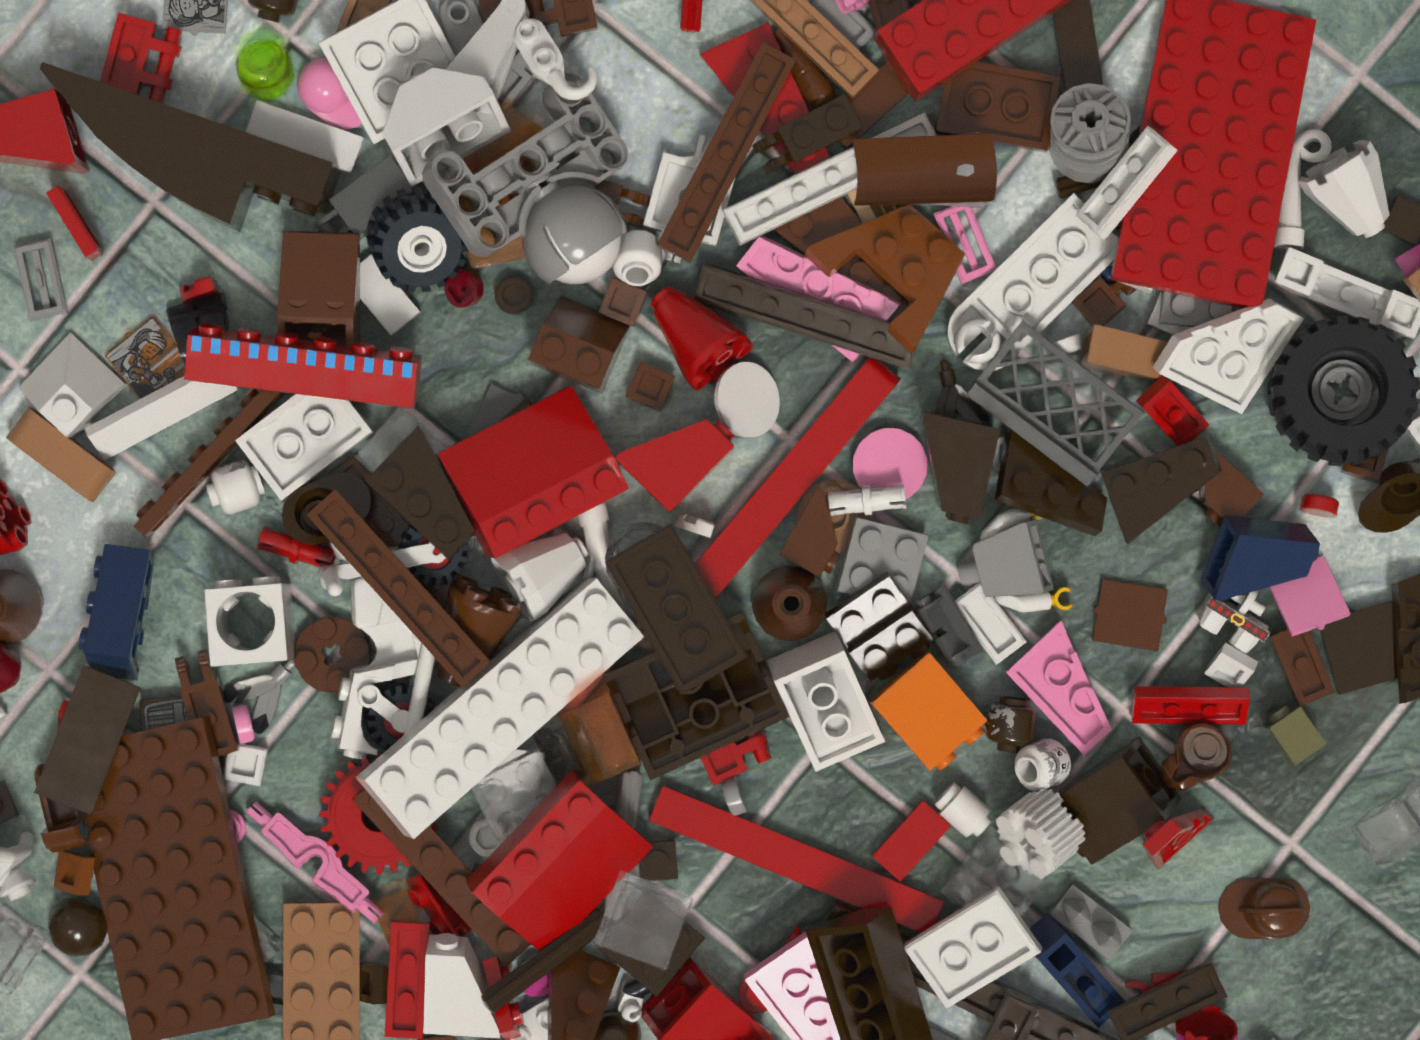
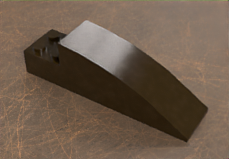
[40,62,341,232]

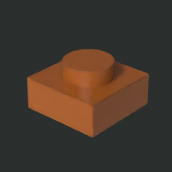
[54,850,95,896]

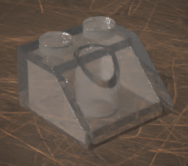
[940,823,1048,918]

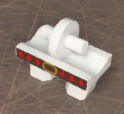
[1199,590,1270,654]

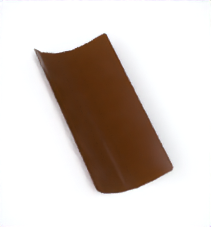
[853,134,997,206]

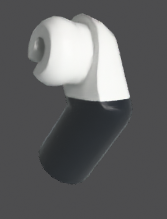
[618,979,651,1022]

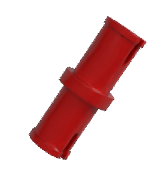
[257,526,336,568]

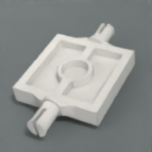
[643,135,736,264]

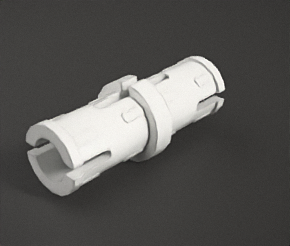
[828,484,906,516]

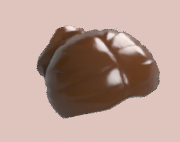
[1161,723,1232,791]

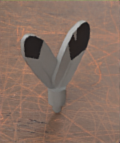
[223,660,295,734]

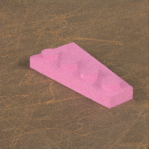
[736,235,902,362]

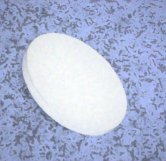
[714,362,780,438]

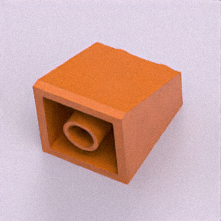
[868,652,987,771]

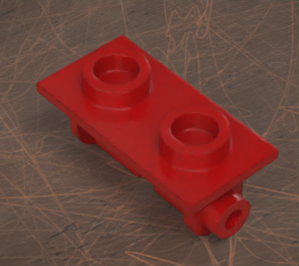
[406,874,472,937]

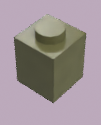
[1263,704,1327,766]

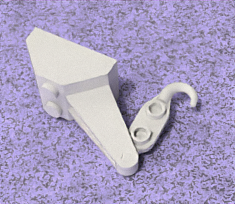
[382,0,597,187]

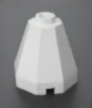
[1298,140,1390,238]
[490,533,588,624]

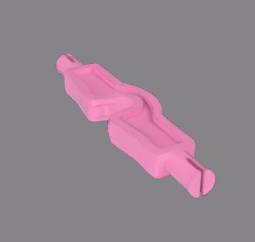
[246,801,385,925]

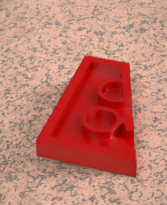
[1142,808,1214,869]

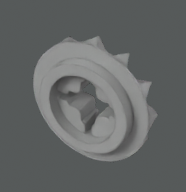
[1310,360,1372,421]

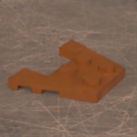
[805,204,965,353]

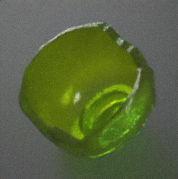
[235,39,295,101]

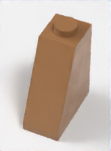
[1080,324,1173,382]

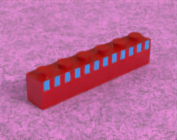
[184,323,422,408]

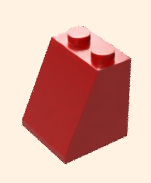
[0,88,90,174]
[615,419,734,514]
[641,957,773,1040]

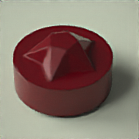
[444,269,484,308]

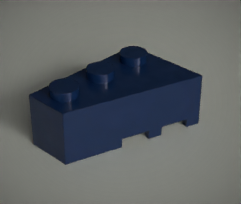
[79,544,154,681]

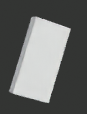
[360,254,421,336]
[955,582,1027,665]

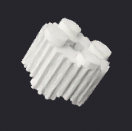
[996,788,1085,879]

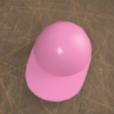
[297,57,362,130]

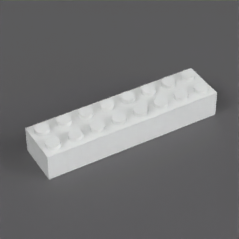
[356,578,644,839]

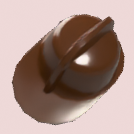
[1218,878,1310,939]

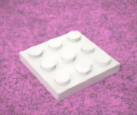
[318,0,455,144]

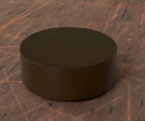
[495,276,533,315]

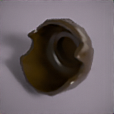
[48,896,107,957]

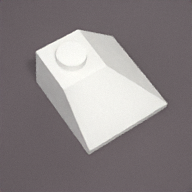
[18,332,127,439]

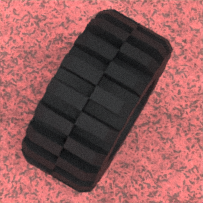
[1268,315,1420,466]

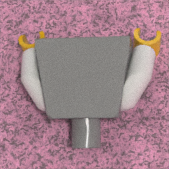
[958,507,1073,613]

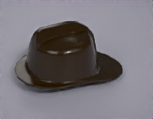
[1357,458,1420,533]
[281,472,372,545]

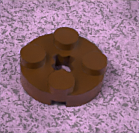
[294,617,371,692]

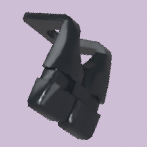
[166,292,229,365]

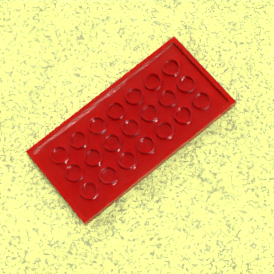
[1110,0,1317,308]

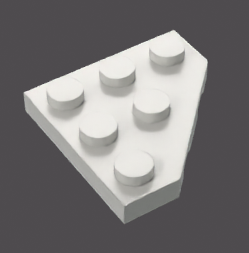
[1153,298,1304,414]

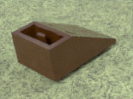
[277,231,360,346]

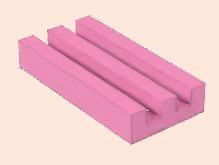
[933,206,997,285]

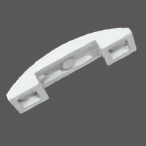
[1273,247,1420,339]

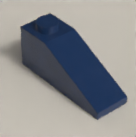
[1030,913,1124,1028]

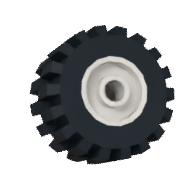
[367,187,468,292]

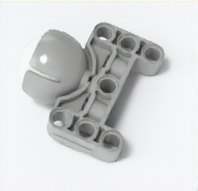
[422,73,628,284]

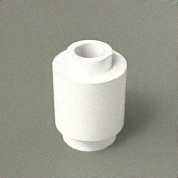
[934,782,992,838]

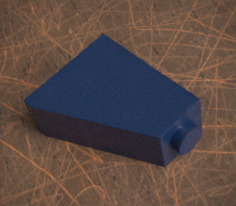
[1200,515,1320,600]

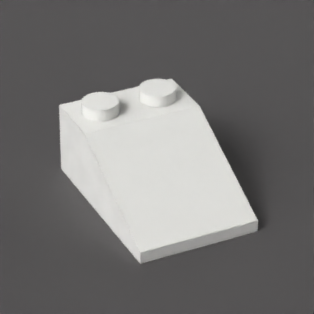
[767,631,885,772]

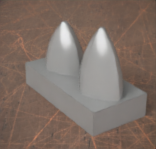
[1048,884,1133,960]

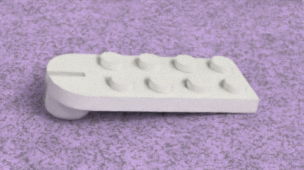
[947,193,1118,372]

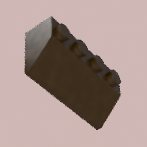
[806,907,933,1040]

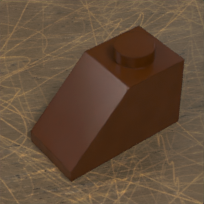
[1199,449,1264,529]
[779,488,841,577]

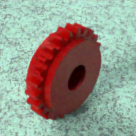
[319,753,439,875]

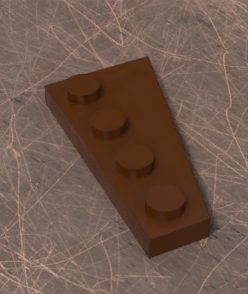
[774,197,910,322]

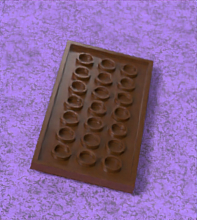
[85,716,276,1040]

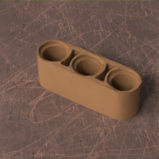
[6,407,116,503]

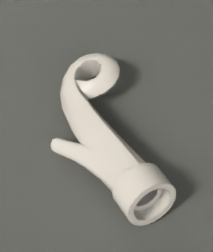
[1274,129,1332,250]
[578,502,637,620]

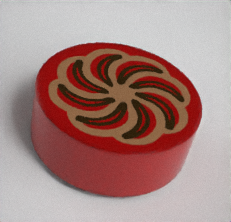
[1299,494,1339,518]

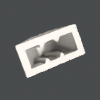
[423,933,500,1039]

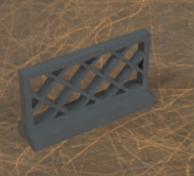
[966,320,1144,487]

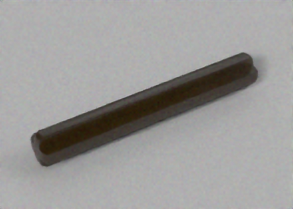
[481,909,611,1013]

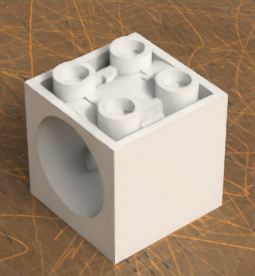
[204,576,295,667]

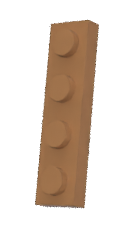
[749,0,879,99]

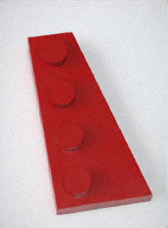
[700,23,830,175]

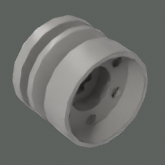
[1050,83,1131,184]

